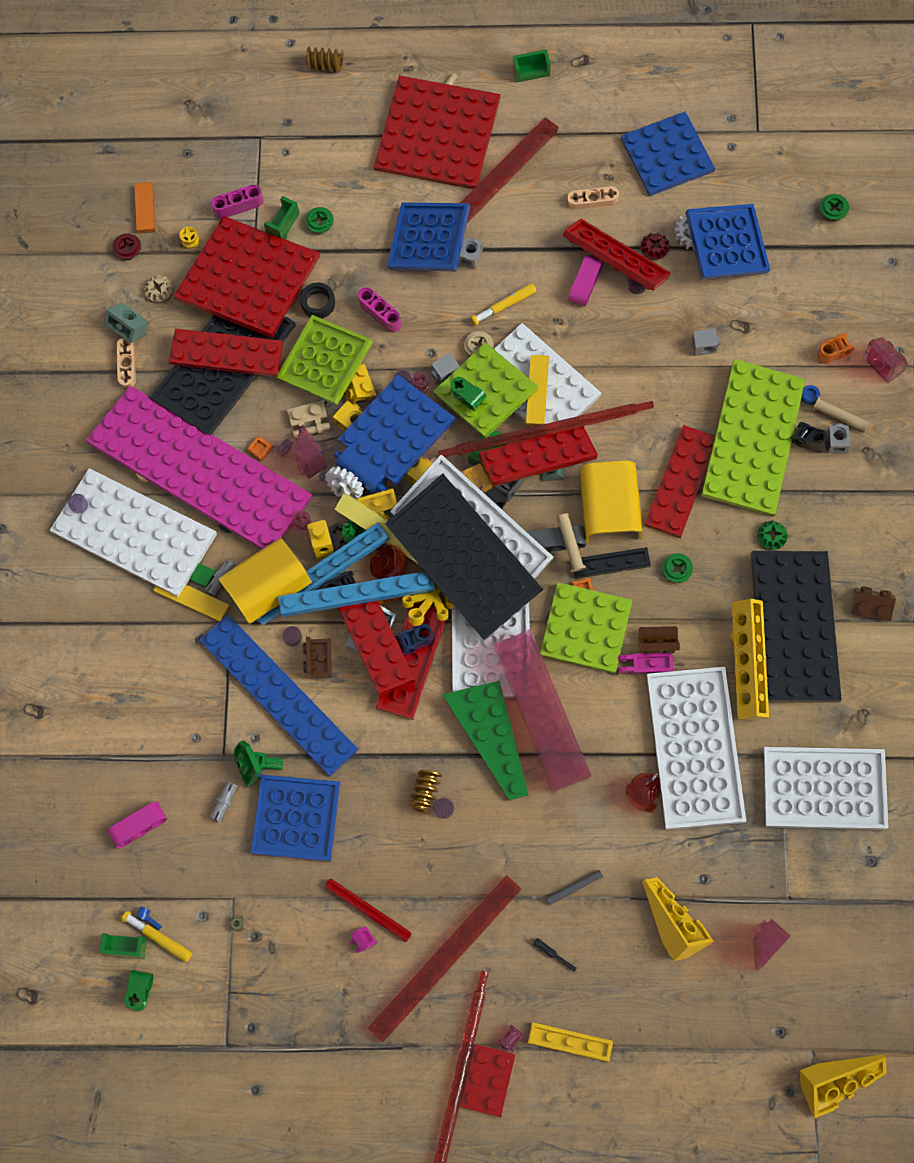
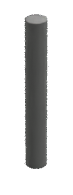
[546,870,603,905]

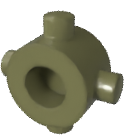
[230,916,245,932]

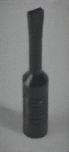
[533,938,577,972]

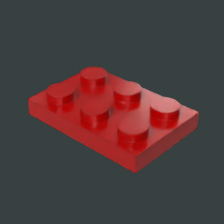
[460,1044,516,1117]

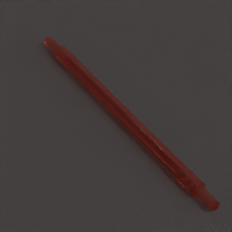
[438,401,654,457]
[433,971,489,1163]

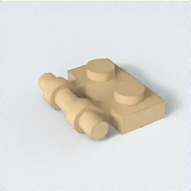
[287,400,331,438]

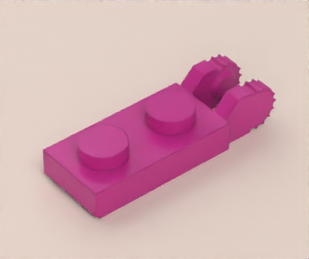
[618,653,673,674]

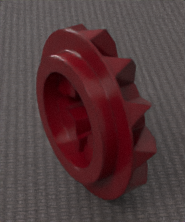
[641,232,670,260]
[112,233,141,261]

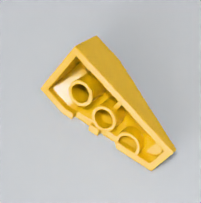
[642,877,714,961]
[800,1054,887,1118]

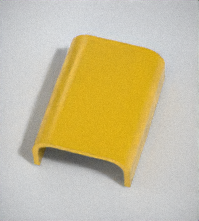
[580,461,643,543]
[218,537,312,624]

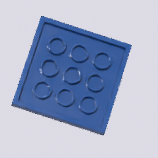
[621,111,715,196]
[387,202,470,272]
[685,204,770,279]
[251,775,341,862]

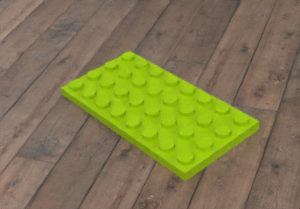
[701,359,805,517]

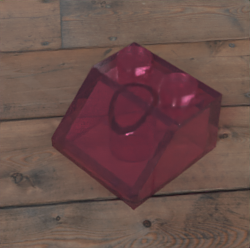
[863,337,908,384]
[294,425,327,479]
[753,918,790,971]

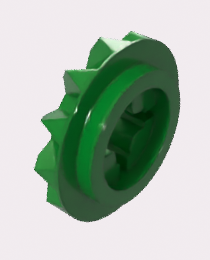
[820,194,849,221]
[305,207,334,234]
[342,520,366,543]
[757,520,788,550]
[662,553,693,584]

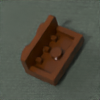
[852,586,896,621]
[639,626,680,654]
[303,637,332,679]

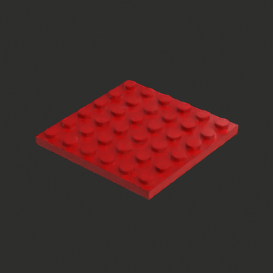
[374,75,501,190]
[173,216,320,338]

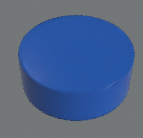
[801,385,820,405]

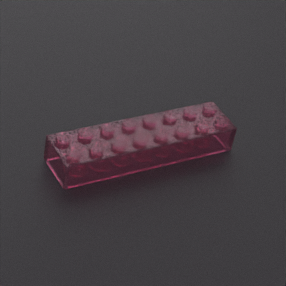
[493,629,592,793]

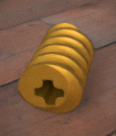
[306,46,344,72]
[408,770,443,815]

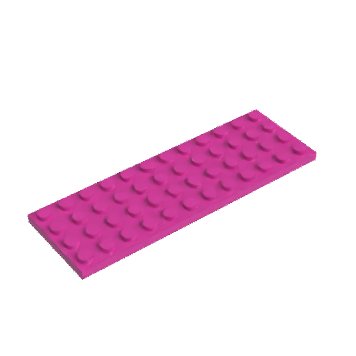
[86,386,313,549]

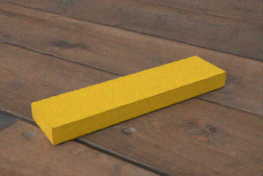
[526,355,549,427]
[153,585,230,622]
[528,1022,613,1062]

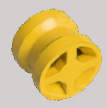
[179,226,199,249]

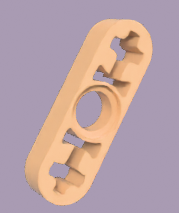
[567,186,619,209]
[117,338,136,389]

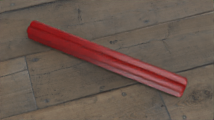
[325,879,412,942]

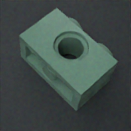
[104,302,149,343]

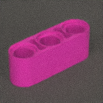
[211,185,263,219]
[568,254,603,306]
[358,287,401,332]
[107,801,167,849]

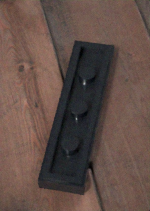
[574,547,651,579]

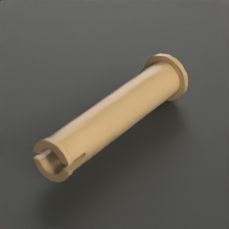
[813,397,870,433]
[556,513,586,572]

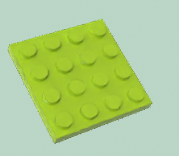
[276,315,373,405]
[433,342,538,439]
[540,582,633,674]

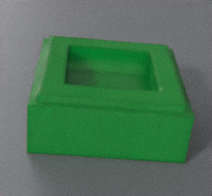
[190,563,216,588]

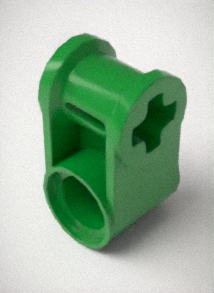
[450,377,487,411]
[124,970,154,1012]

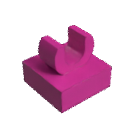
[349,926,378,953]

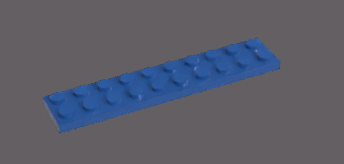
[200,614,359,777]

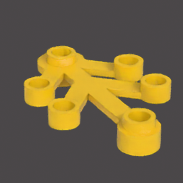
[402,581,456,626]

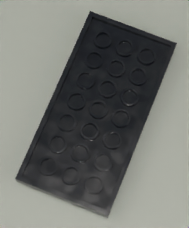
[150,315,296,435]
[385,473,544,641]
[751,551,842,702]

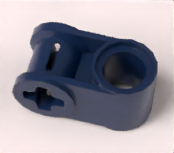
[395,624,434,655]

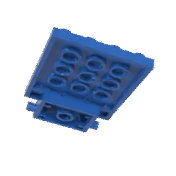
[334,375,455,494]

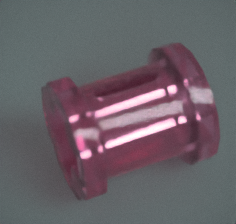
[412,371,429,393]
[293,510,312,533]
[498,1025,525,1053]

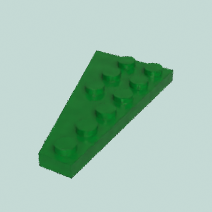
[443,680,529,801]

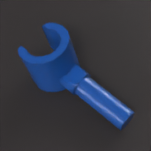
[137,906,162,930]

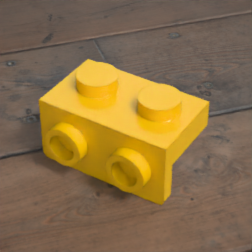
[345,364,377,404]

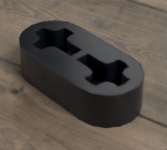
[330,523,347,551]

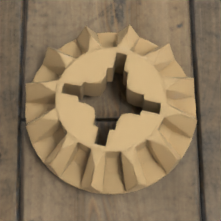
[143,275,173,302]
[464,331,494,356]

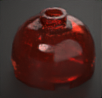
[370,543,408,580]
[626,772,660,813]

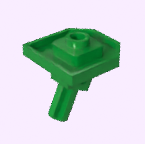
[234,740,283,788]

